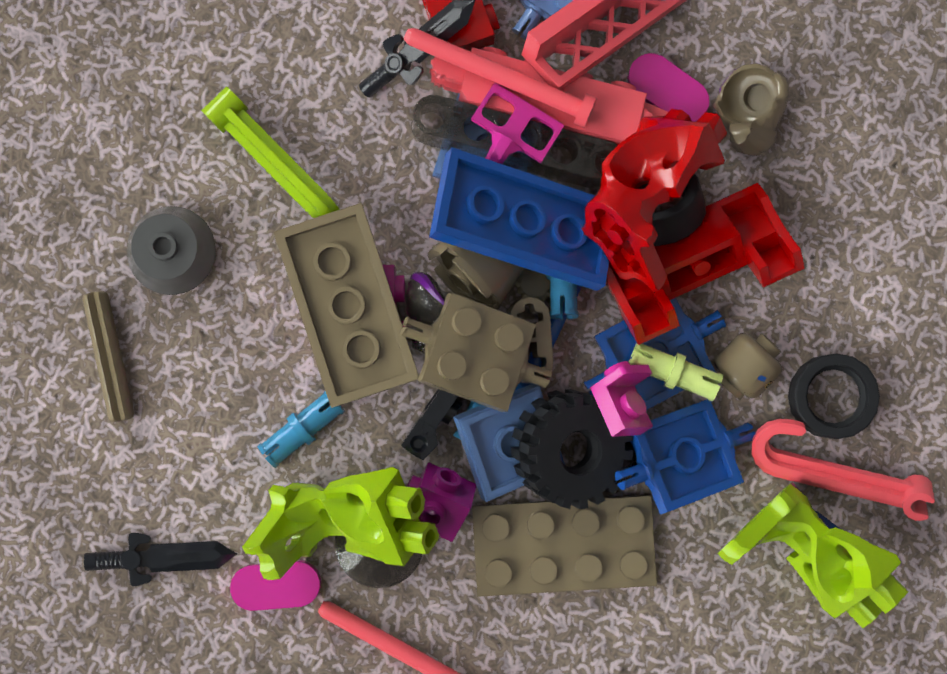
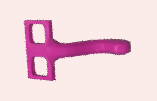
[471,82,565,164]

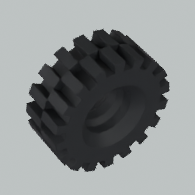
[511,389,633,509]

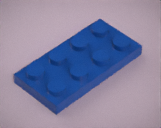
[429,147,609,291]

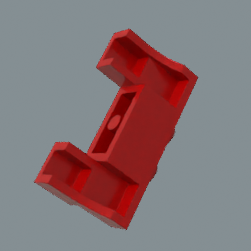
[606,183,805,345]

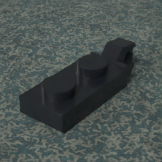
[401,389,462,460]

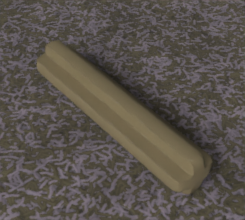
[82,291,134,422]

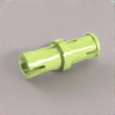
[629,343,723,402]

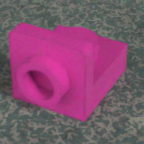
[590,361,653,437]

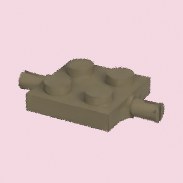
[400,292,552,412]

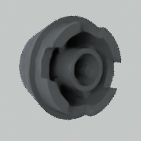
[127,206,216,295]

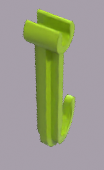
[201,86,340,218]

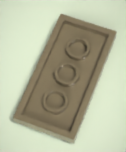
[274,203,419,408]
[472,495,657,597]

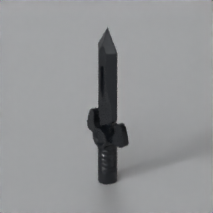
[359,0,475,98]
[84,532,237,586]

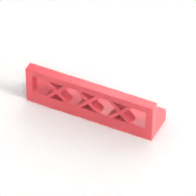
[521,0,687,90]

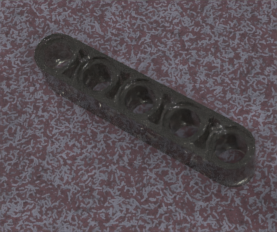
[411,95,618,191]

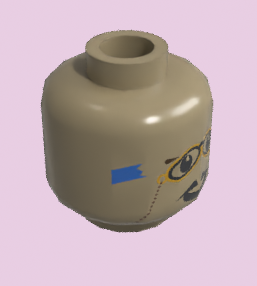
[715,333,782,400]

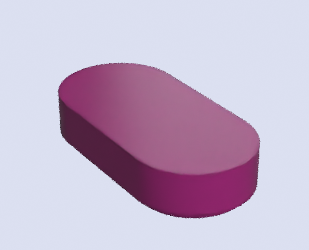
[627,53,709,122]
[230,560,321,611]

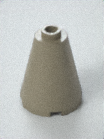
[428,242,524,310]

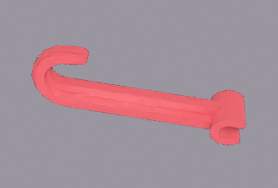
[751,419,935,521]

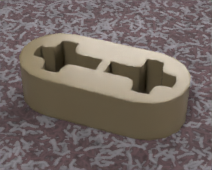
[507,297,553,384]

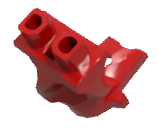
[581,109,727,291]

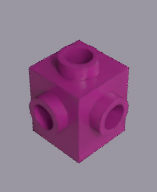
[406,462,476,542]

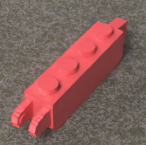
[429,47,668,152]

